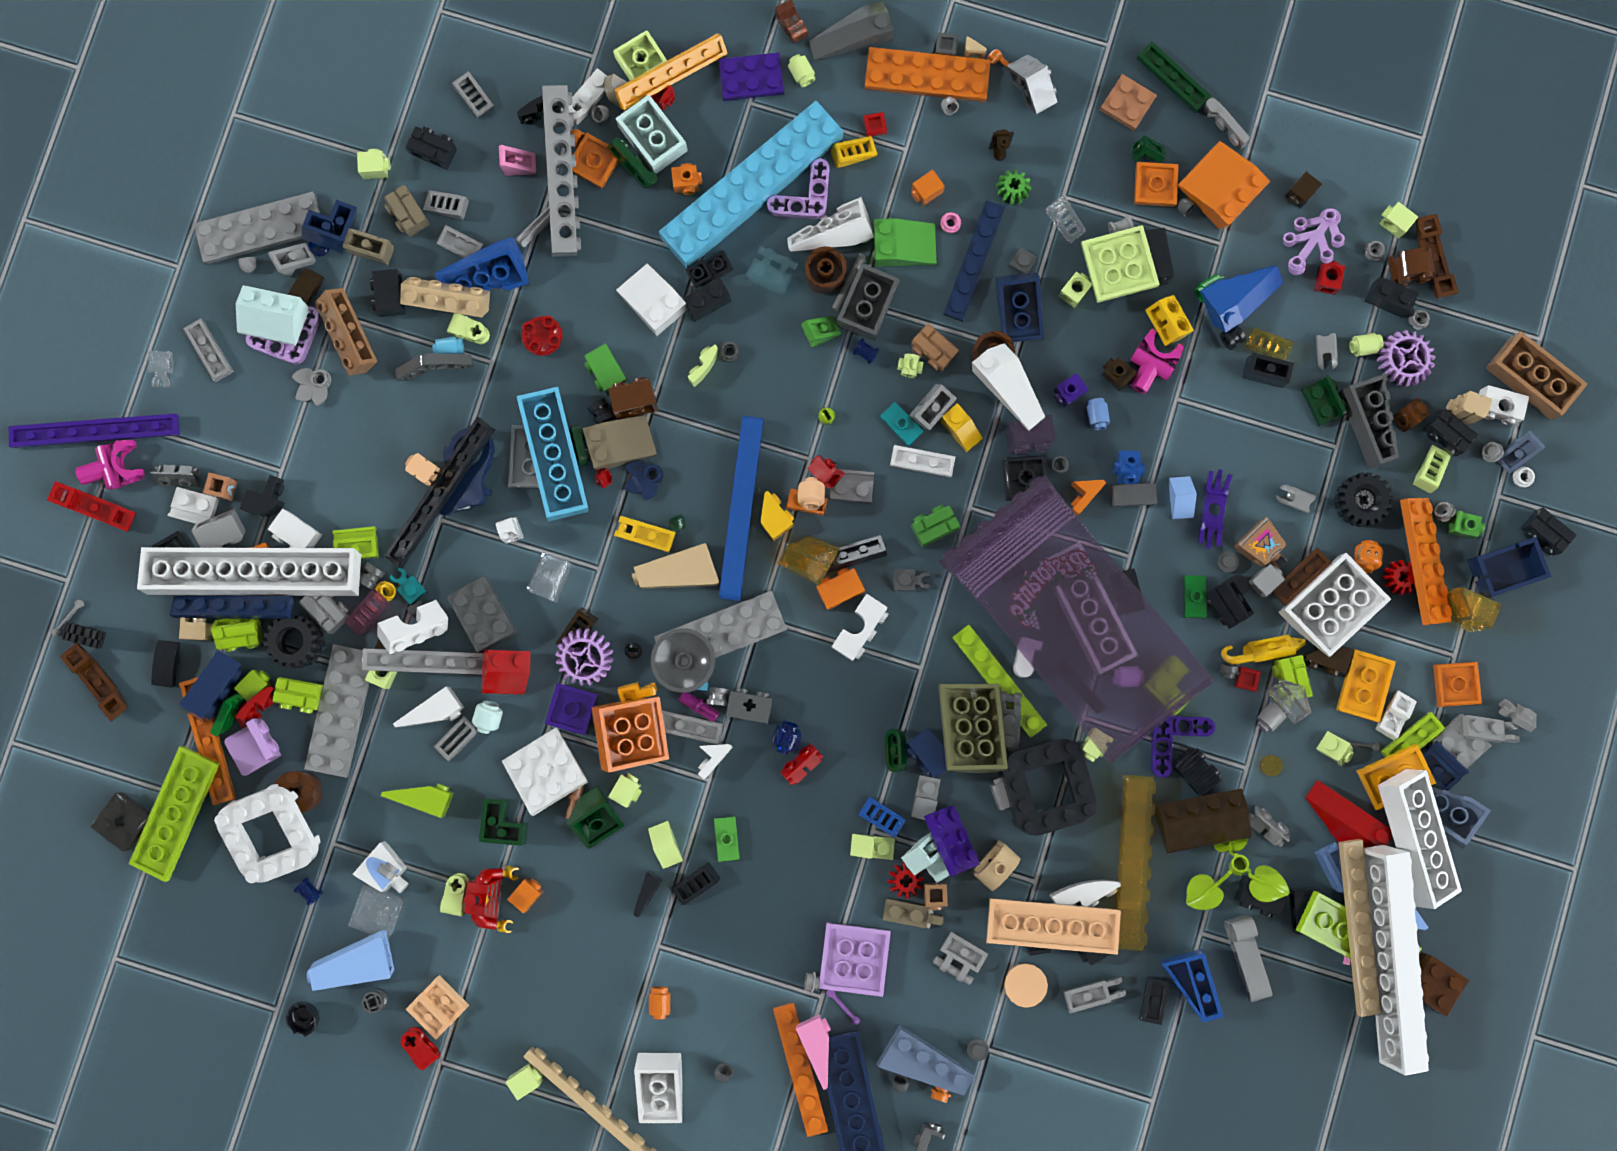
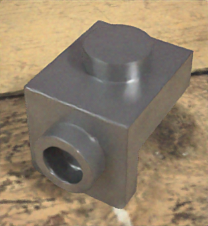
[913,1122,945,1151]

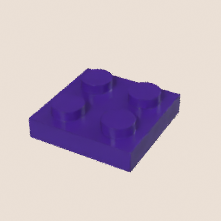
[545,683,598,735]

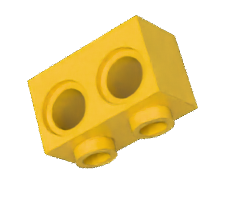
[1145,295,1194,346]

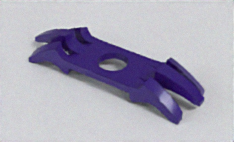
[1198,469,1232,549]

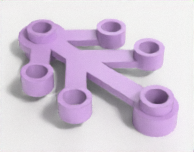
[1283,209,1345,275]

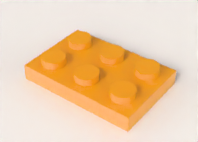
[1336,649,1396,723]
[1356,743,1436,810]

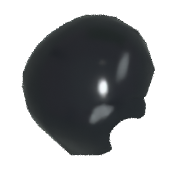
[286,1002,320,1037]

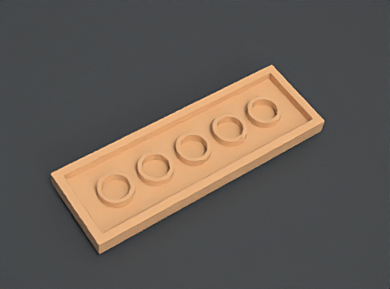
[986,898,1121,955]

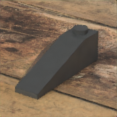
[809,1,894,61]

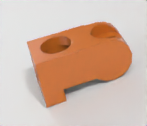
[785,488,828,516]

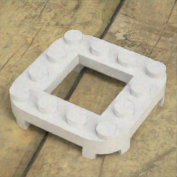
[214,784,321,883]

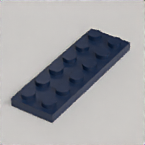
[827,1030,885,1151]

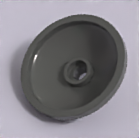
[651,628,715,693]

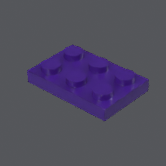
[719,52,784,101]
[924,805,980,877]

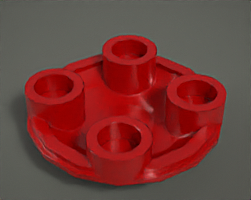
[522,316,563,356]

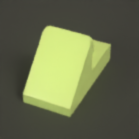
[850,834,895,860]

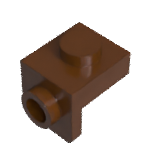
[1393,397,1431,432]

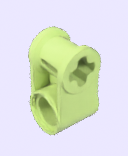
[446,313,490,345]
[440,873,470,917]

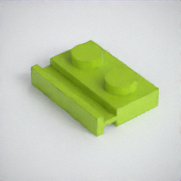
[332,526,379,559]

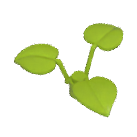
[1186,838,1290,910]

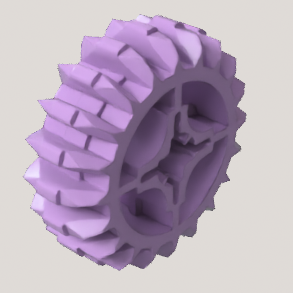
[1376,330,1436,387]
[555,628,613,686]

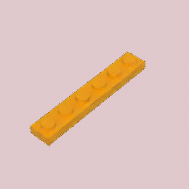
[614,33,728,110]

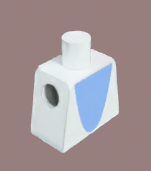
[353,841,409,893]

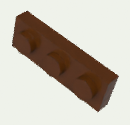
[1271,548,1332,606]

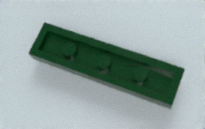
[1136,41,1211,113]

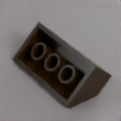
[1155,788,1252,854]

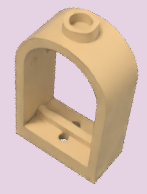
[971,840,1021,891]

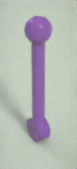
[826,990,860,1025]

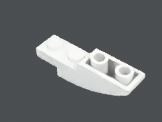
[1050,879,1121,907]

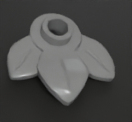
[292,368,331,406]

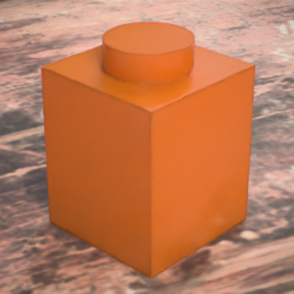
[911,170,945,206]
[507,878,544,914]

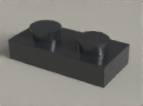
[1139,976,1170,1025]

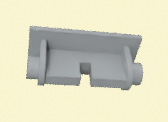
[1249,806,1290,847]

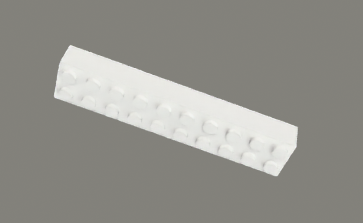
[137,547,361,596]
[1364,845,1429,1076]

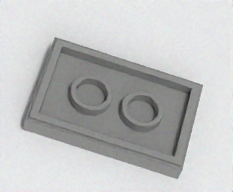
[508,425,539,489]

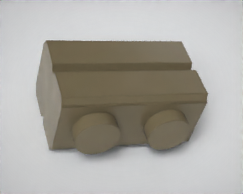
[384,185,430,237]
[343,228,394,266]

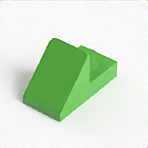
[801,316,841,347]

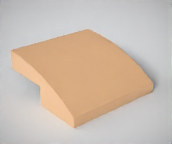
[406,975,470,1040]

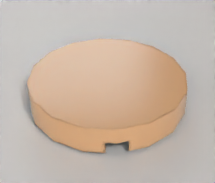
[1004,963,1048,1008]

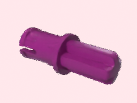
[679,692,720,722]

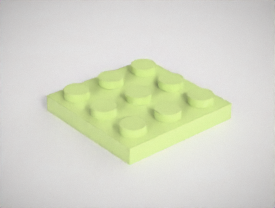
[1081,225,1160,303]

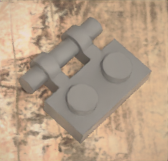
[932,931,988,985]

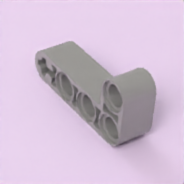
[1224,915,1272,1002]

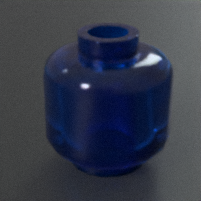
[772,721,802,754]

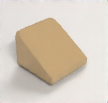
[964,37,987,59]

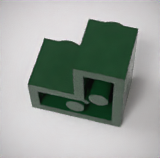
[479,798,528,846]

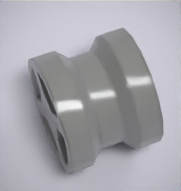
[707,687,729,706]

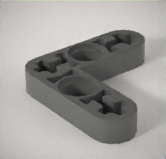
[395,353,473,381]

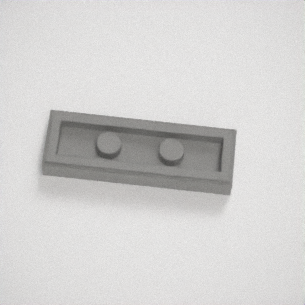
[183,318,234,382]
[662,710,724,745]

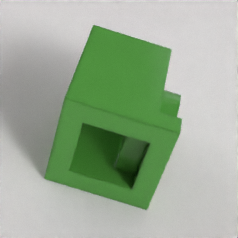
[1447,511,1485,539]

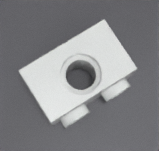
[1479,385,1529,425]

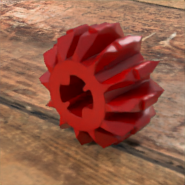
[1381,560,1416,596]
[887,862,924,899]

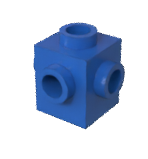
[1113,451,1145,485]

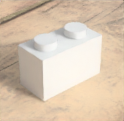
[268,509,322,548]

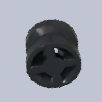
[1219,325,1246,350]

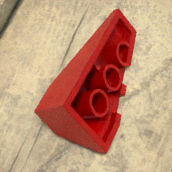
[1305,780,1393,848]

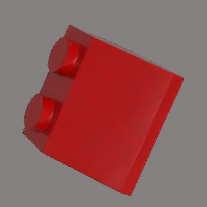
[481,650,530,695]

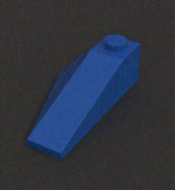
[435,237,529,290]

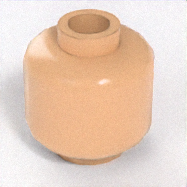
[798,477,825,510]

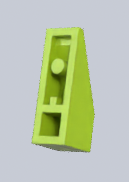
[381,783,454,818]

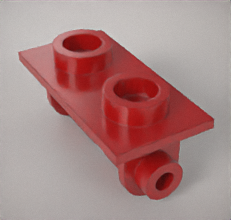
[780,744,823,786]

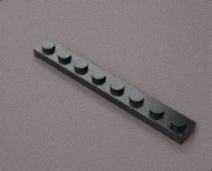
[384,417,496,568]

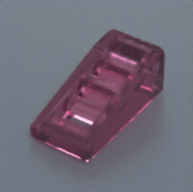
[345,589,390,636]

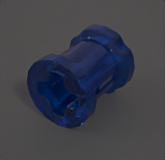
[852,338,880,365]
[294,877,323,906]

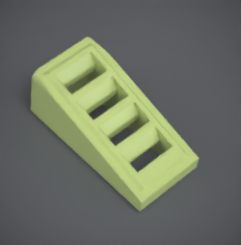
[1413,445,1451,493]

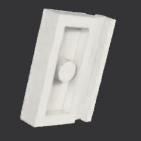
[168,487,219,524]

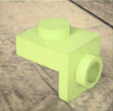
[1316,731,1354,766]

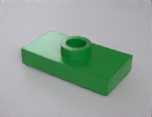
[1183,575,1207,618]

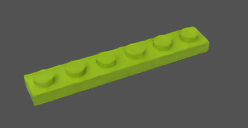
[952,625,1047,738]

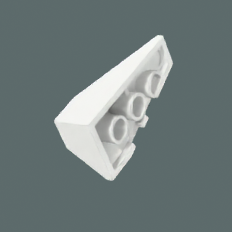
[787,197,874,252]
[972,344,1045,431]

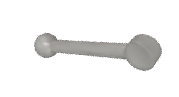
[52,600,84,637]

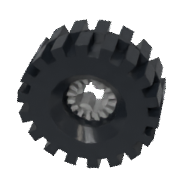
[1334,472,1393,527]

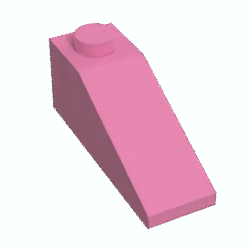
[796,1014,831,1090]

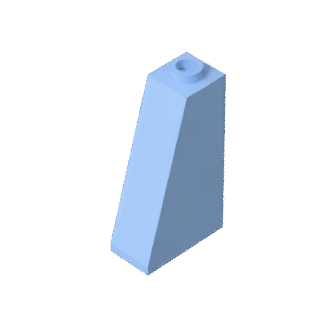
[307,930,394,991]

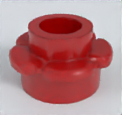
[595,468,612,488]

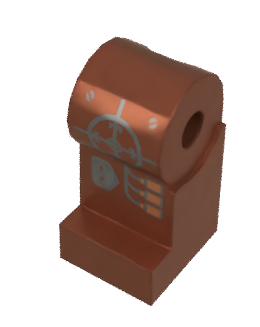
[775,0,808,44]

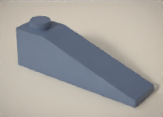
[1432,787,1491,849]

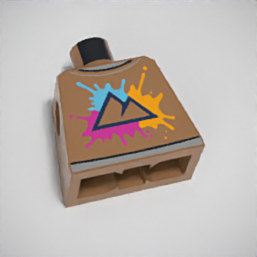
[1233,517,1287,569]

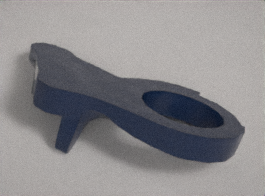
[440,426,495,516]

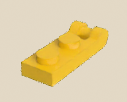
[614,516,676,553]

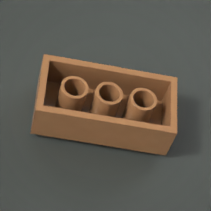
[1485,331,1588,420]

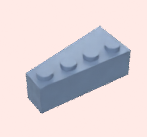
[877,1025,975,1096]

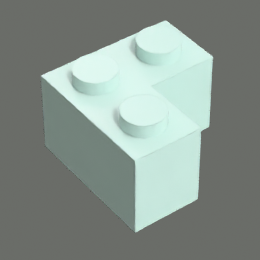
[901,832,949,883]

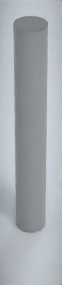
[832,254,867,312]

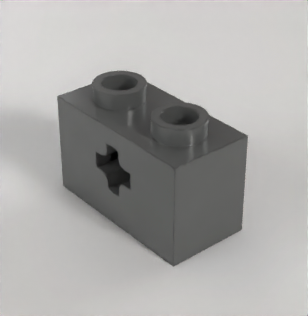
[726,688,773,724]

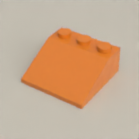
[1177,141,1270,229]
[591,696,669,773]

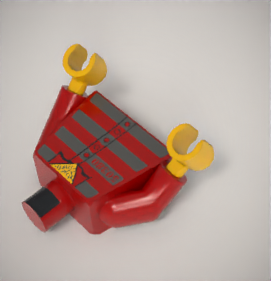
[464,865,519,933]

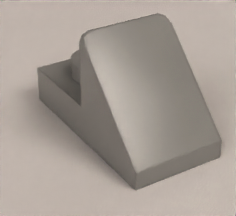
[268,243,316,277]
[911,775,941,820]

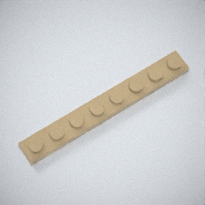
[1338,839,1381,1017]
[524,1046,657,1151]

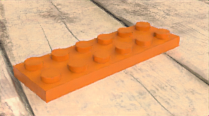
[865,47,991,102]
[1400,498,1452,626]

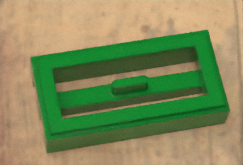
[210,694,244,737]

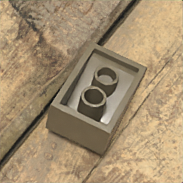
[583,415,657,472]

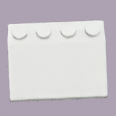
[1278,553,1391,657]

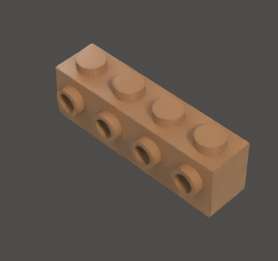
[315,288,378,376]

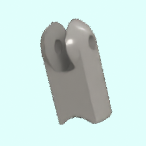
[1315,333,1338,371]
[1276,485,1316,514]

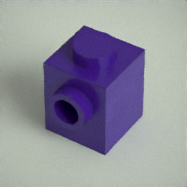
[1053,373,1089,408]

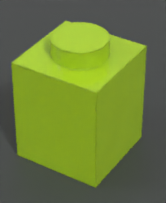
[234,670,274,702]

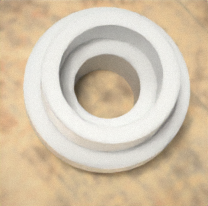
[1513,467,1535,488]

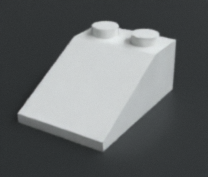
[616,264,688,336]
[634,1053,682,1123]

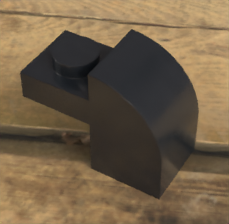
[240,475,285,517]

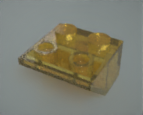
[777,536,840,586]

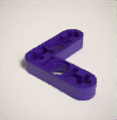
[1151,716,1215,778]

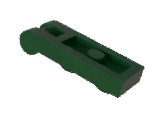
[606,137,658,189]

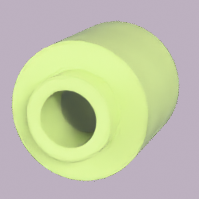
[788,54,816,87]
[1349,333,1384,357]

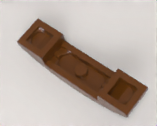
[1416,214,1459,299]
[60,643,129,722]

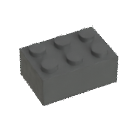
[837,263,900,341]
[447,576,519,653]

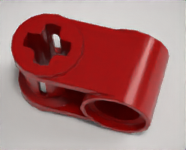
[400,1027,441,1071]

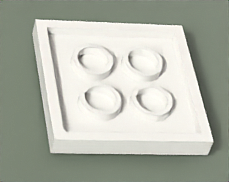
[502,727,588,816]

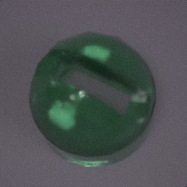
[668,514,686,532]

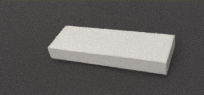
[890,445,955,478]

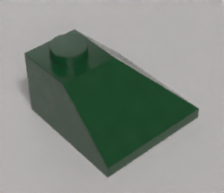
[567,786,624,849]

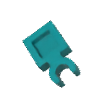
[389,568,428,605]

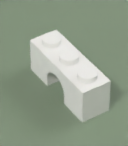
[831,594,888,661]
[377,600,448,654]

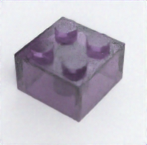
[1005,415,1056,456]

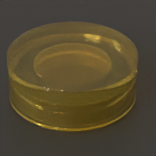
[1260,755,1283,776]

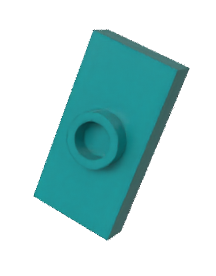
[880,402,924,447]

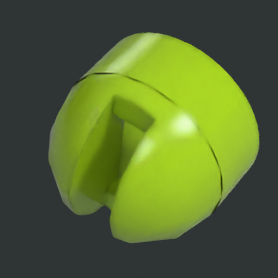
[818,407,835,425]

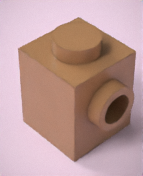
[923,882,948,910]

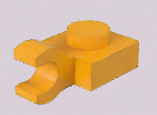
[617,682,657,702]

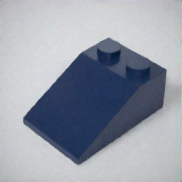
[995,272,1044,342]

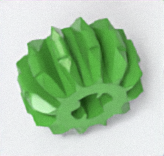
[996,168,1032,205]

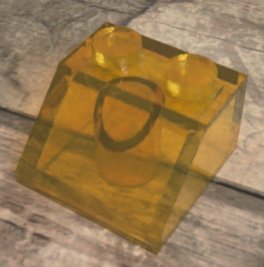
[1447,587,1502,632]

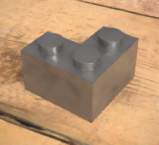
[1007,54,1058,114]

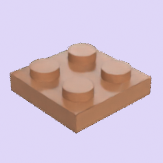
[1100,74,1157,131]

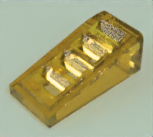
[1246,327,1294,361]

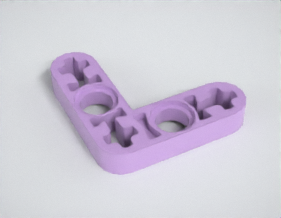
[767,158,829,219]
[246,306,322,365]

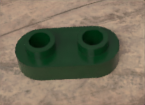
[569,425,590,467]
[885,729,907,772]

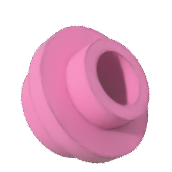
[940,212,961,233]

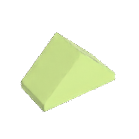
[648,821,683,869]

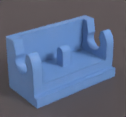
[1314,842,1344,893]

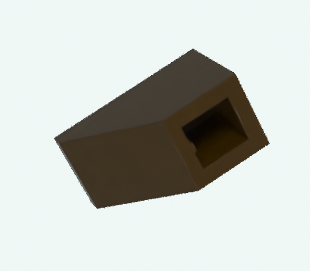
[1303,646,1354,677]

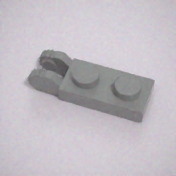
[1204,98,1250,149]
[1462,715,1520,743]
[1063,976,1126,1013]

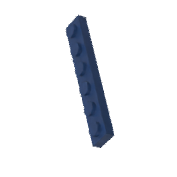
[943,200,1005,322]
[169,596,294,619]

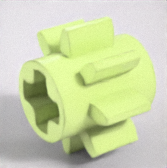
[897,354,924,378]

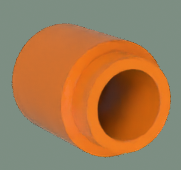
[649,986,670,1020]

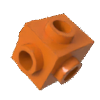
[671,163,703,196]

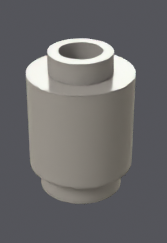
[1256,701,1288,732]

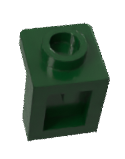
[1132,135,1166,163]

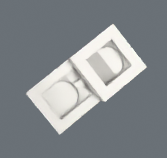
[1375,690,1417,740]

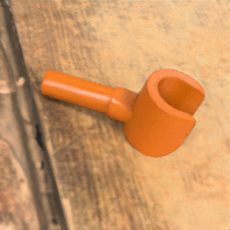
[987,49,1011,67]

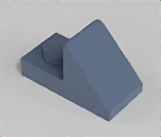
[1498,431,1545,474]

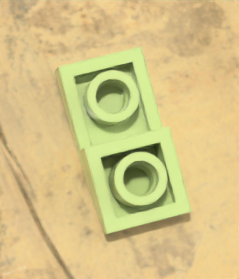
[688,345,719,387]

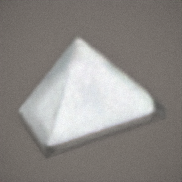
[1266,680,1312,724]

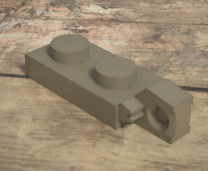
[882,898,944,928]

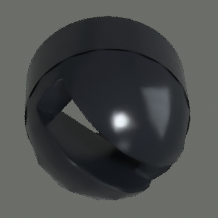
[624,642,642,659]

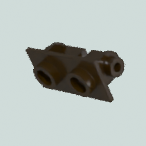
[989,129,1014,161]

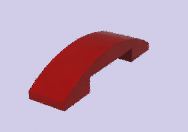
[47,481,136,532]

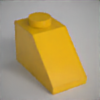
[940,403,983,452]

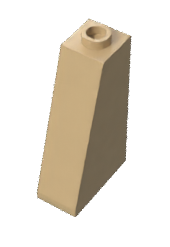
[632,543,720,589]

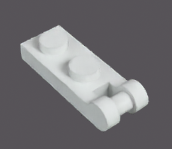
[561,68,607,125]

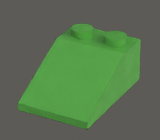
[873,219,937,267]

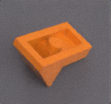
[1070,480,1106,517]

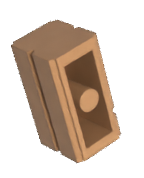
[911,323,959,372]

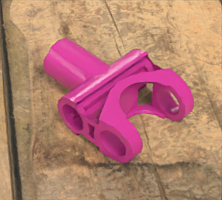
[1130,328,1184,394]
[75,440,145,490]

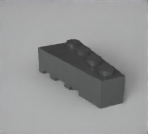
[1338,374,1399,469]

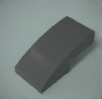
[1111,483,1157,507]

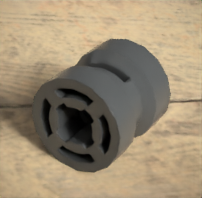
[359,562,385,591]
[361,988,388,1014]

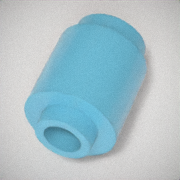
[432,336,465,354]

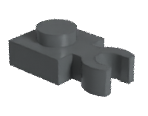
[894,569,930,591]

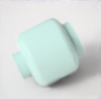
[472,700,503,734]

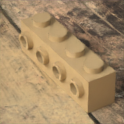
[400,277,490,317]

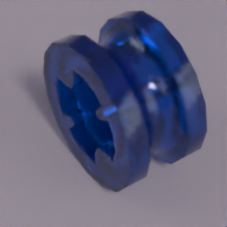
[308,242,329,257]

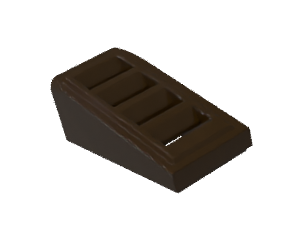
[556,607,599,648]

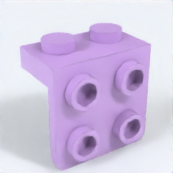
[224,719,282,776]

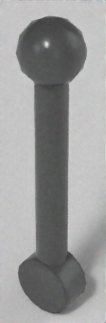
[1349,742,1380,751]

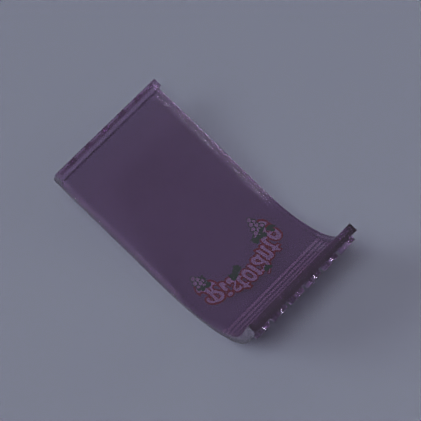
[940,475,1215,763]

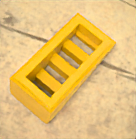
[831,136,878,168]

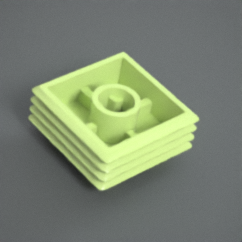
[613,30,667,81]

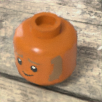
[1354,540,1383,573]

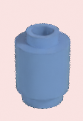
[1086,398,1110,430]

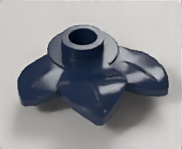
[625,461,663,500]

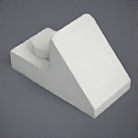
[698,744,733,779]

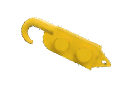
[1221,634,1306,664]

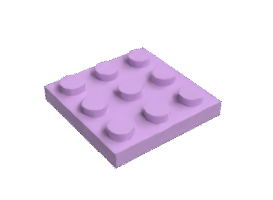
[819,922,891,997]

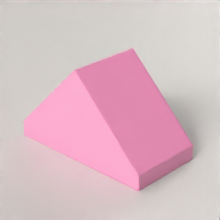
[499,145,536,176]

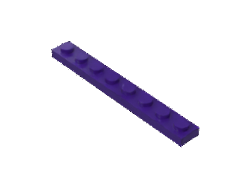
[8,413,180,448]

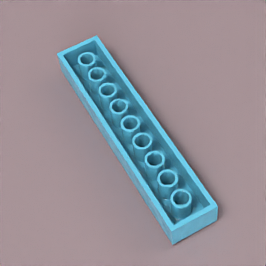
[659,101,843,269]

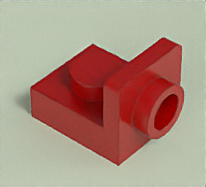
[651,85,675,111]

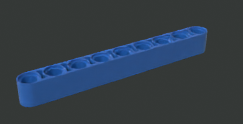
[719,416,764,602]

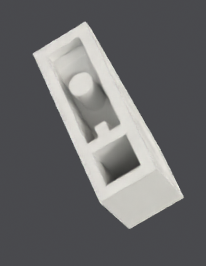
[393,687,465,727]

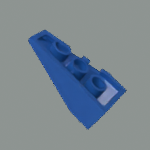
[1200,265,1283,332]

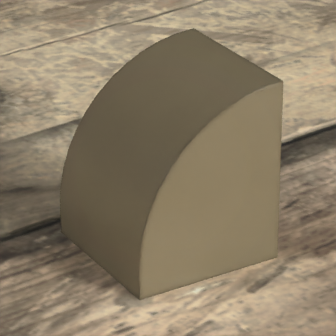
[604,74,627,107]

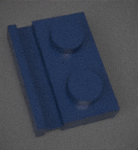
[1422,740,1469,791]

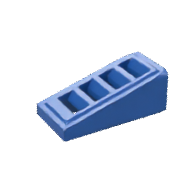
[858,797,906,838]

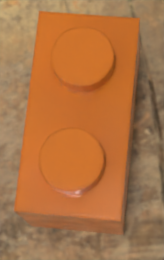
[816,567,865,611]

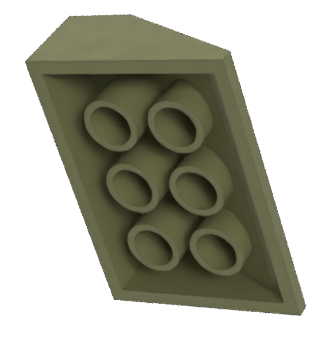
[938,684,1008,773]

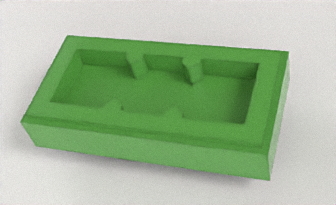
[714,816,740,862]

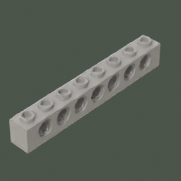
[542,85,581,257]

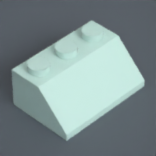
[236,285,310,346]

